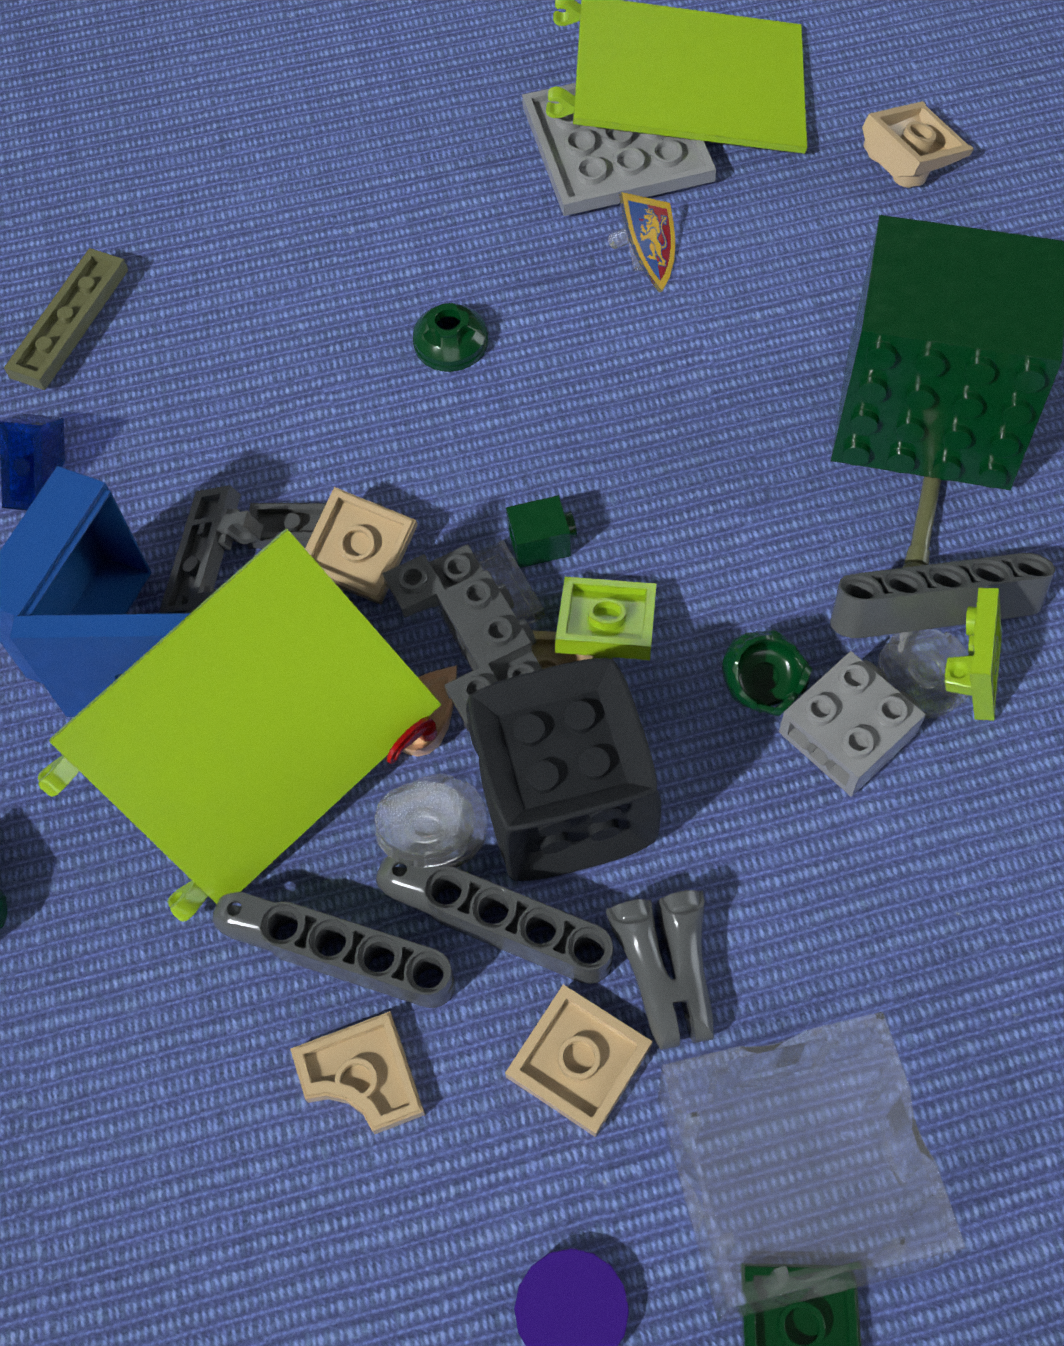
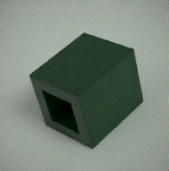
[506,495,577,568]

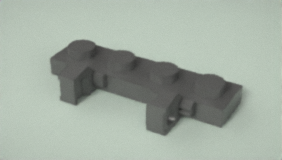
[158,485,264,614]

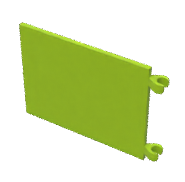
[546,0,807,154]
[37,529,442,922]

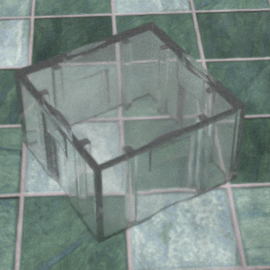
[658,1011,966,1323]

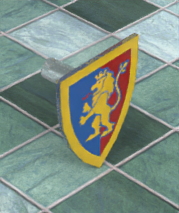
[608,192,676,292]

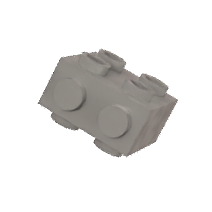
[779,651,926,797]

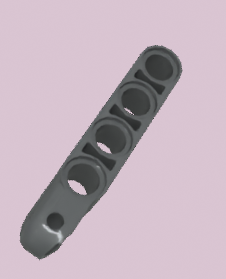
[376,853,613,984]
[213,892,456,1008]

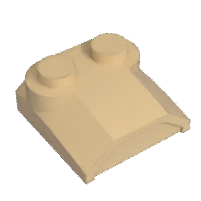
[862,101,974,188]

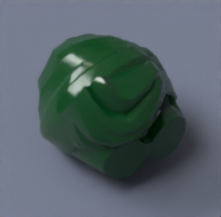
[722,630,812,717]

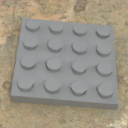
[522,83,716,216]

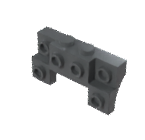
[382,544,542,731]

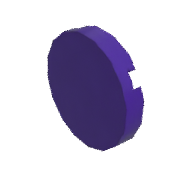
[514,1248,629,1346]

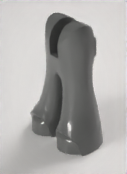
[606,890,714,1050]

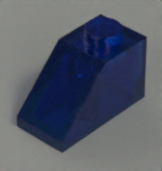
[0,413,65,511]

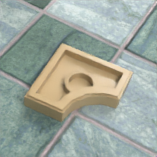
[290,1011,425,1134]

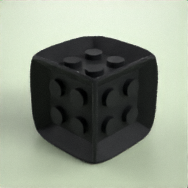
[466,658,661,881]

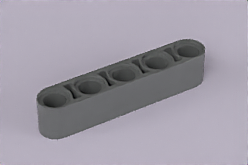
[830,553,1055,638]

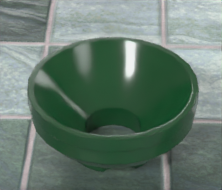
[413,303,488,372]

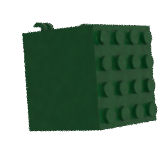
[831,215,1064,491]

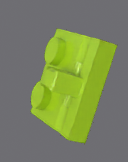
[555,576,657,660]
[945,588,1002,721]

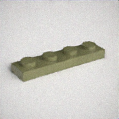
[4,248,128,390]

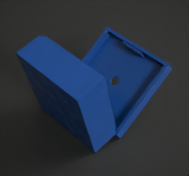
[0,466,190,717]

